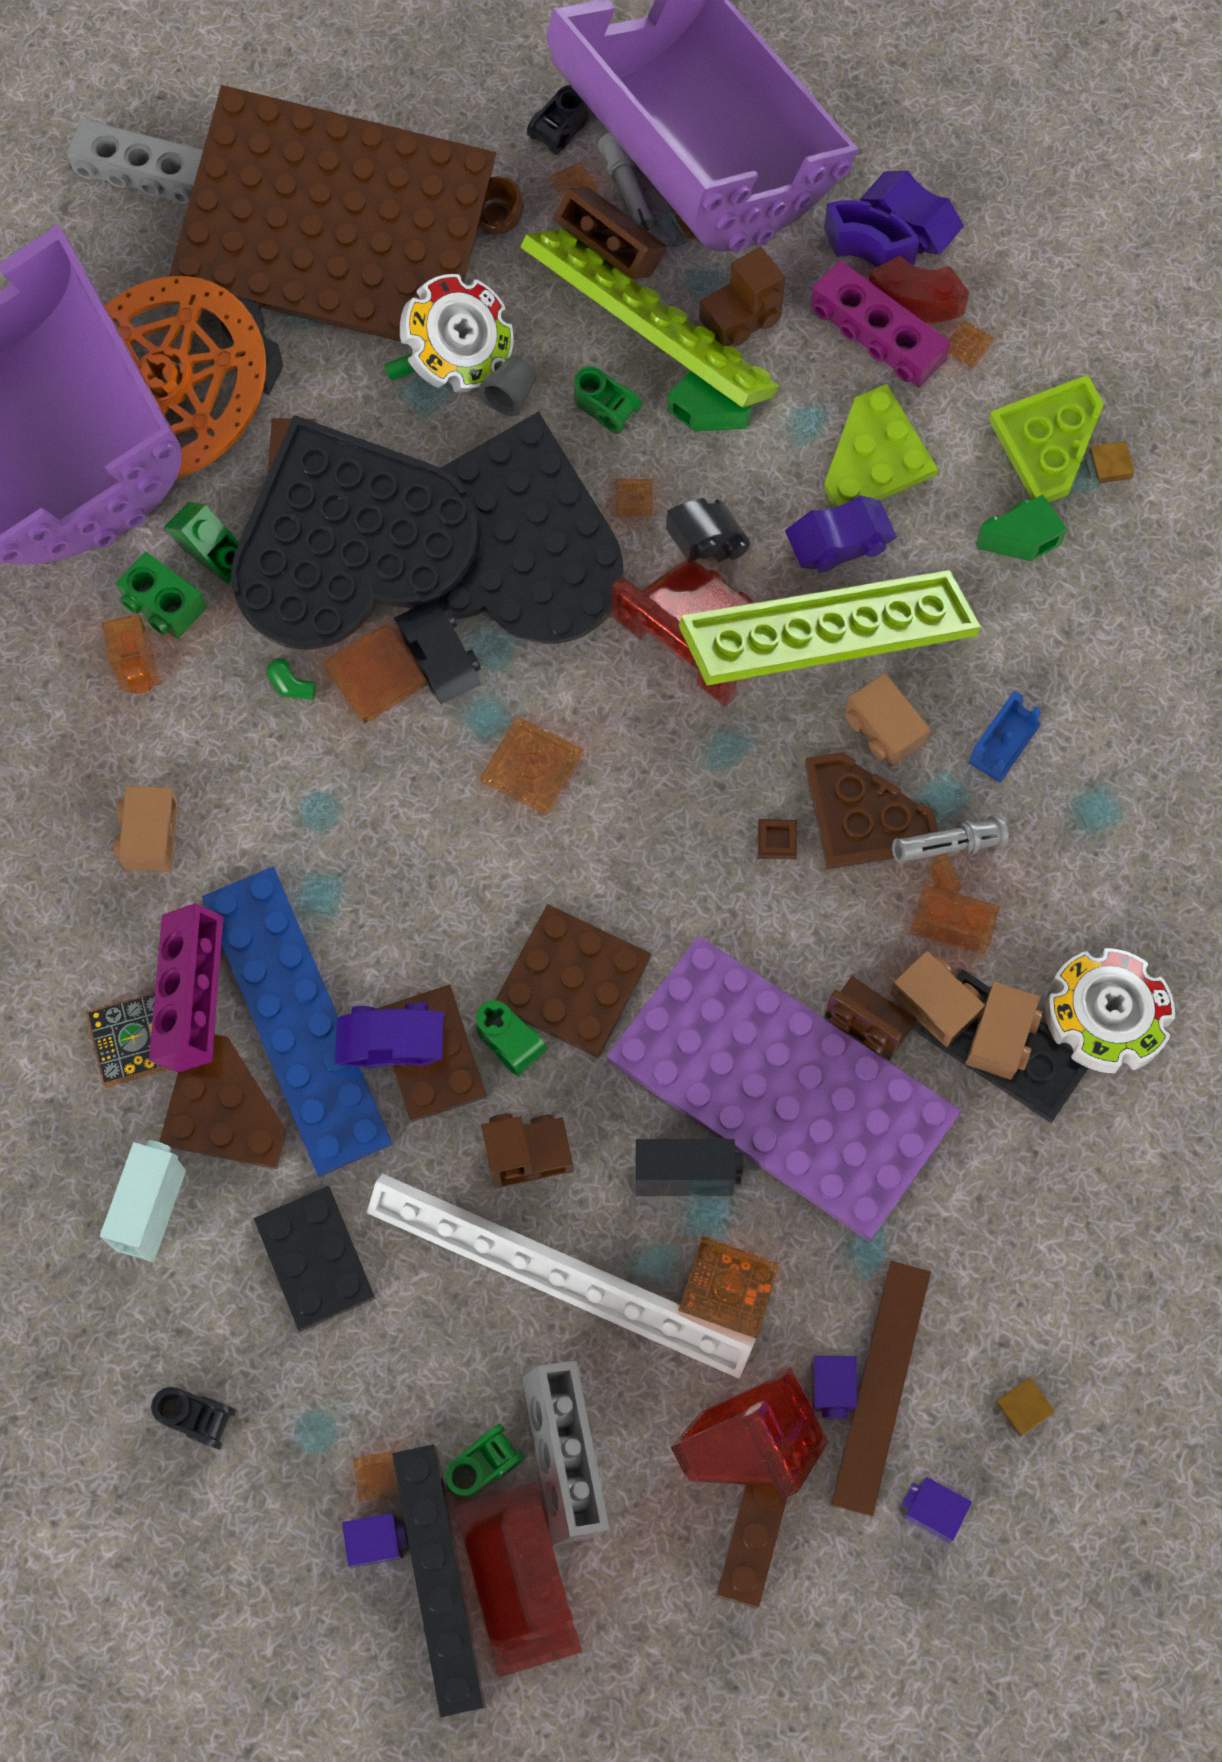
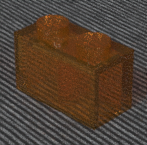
[101,614,161,694]
[909,884,1000,955]

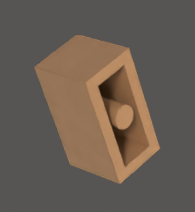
[845,673,931,767]
[114,786,178,872]
[890,951,985,1048]
[965,981,1043,1080]

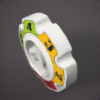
[400,274,513,393]
[1045,948,1175,1073]

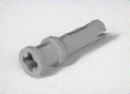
[598,132,656,230]
[892,815,1008,863]

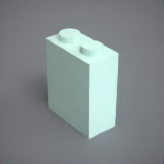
[99,1140,186,1262]

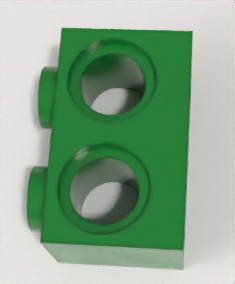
[116,551,207,639]

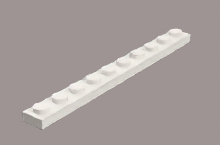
[367,1173,756,1379]

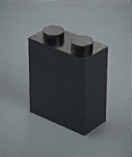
[635,1139,743,1196]

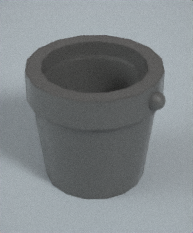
[479,356,537,417]

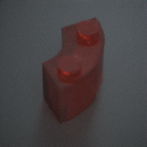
[869,255,969,323]

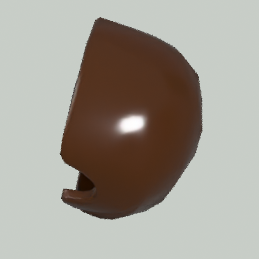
[479,176,524,234]

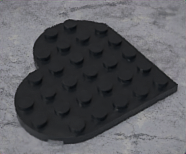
[407,411,624,644]
[231,415,479,650]

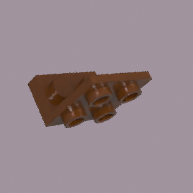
[825,976,917,1060]

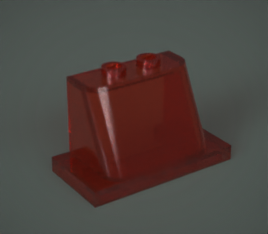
[612,559,754,707]
[670,1367,829,1499]
[455,1482,582,1677]

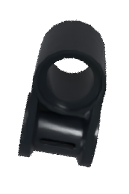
[527,85,588,155]
[151,1387,237,1450]

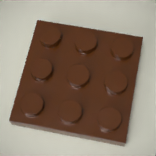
[495,904,652,1059]

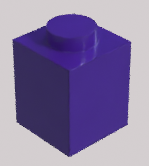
[812,1356,857,1420]
[901,1477,972,1543]
[342,1513,408,1568]

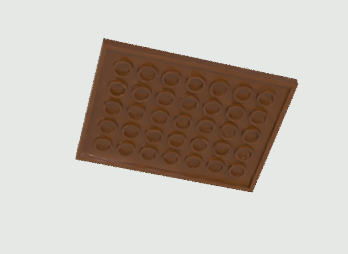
[169,85,496,342]

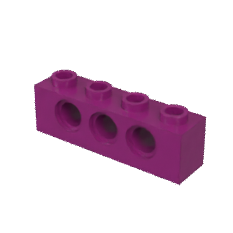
[810,260,951,388]
[149,903,223,1072]

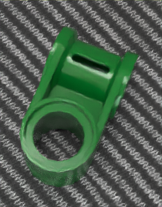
[574,366,642,434]
[476,1000,548,1077]
[445,1423,526,1500]

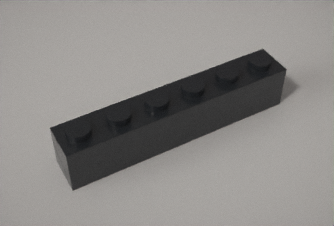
[392,1444,486,1718]

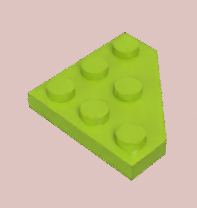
[988,375,1104,503]
[824,384,938,508]

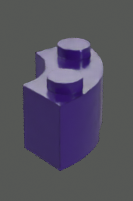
[860,171,964,255]
[824,200,919,275]
[785,495,897,572]
[335,1003,443,1069]

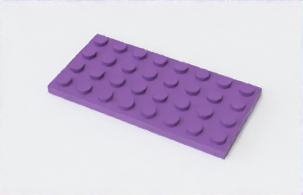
[606,935,962,1243]

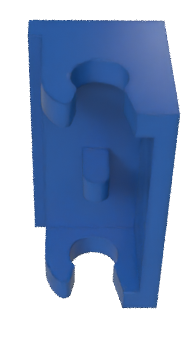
[968,690,1041,783]

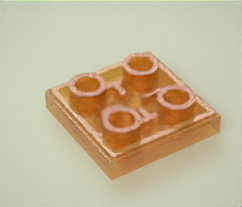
[323,624,427,724]

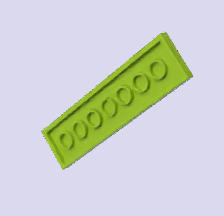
[521,228,779,408]
[678,570,981,685]

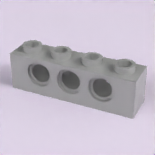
[66,119,203,205]
[522,1361,610,1545]

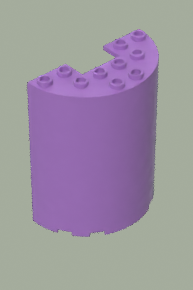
[547,0,859,252]
[0,224,182,564]

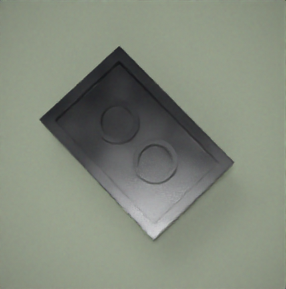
[254,1186,376,1332]

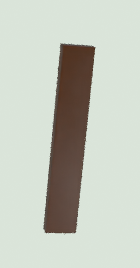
[831,1261,931,1517]

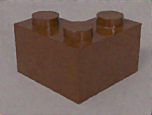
[699,246,785,346]
[481,1113,574,1188]

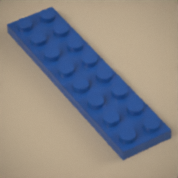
[202,866,393,1177]

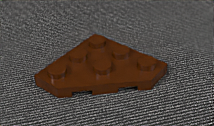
[805,752,938,869]
[159,1034,287,1169]

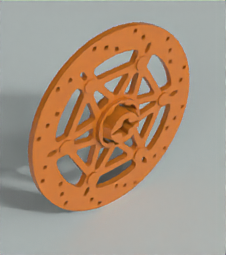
[105,276,266,479]

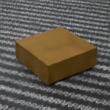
[1088,441,1135,484]
[995,1377,1055,1437]

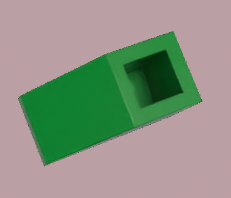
[667,371,751,432]
[976,494,1067,561]
[164,502,239,584]

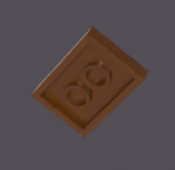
[376,984,487,1122]

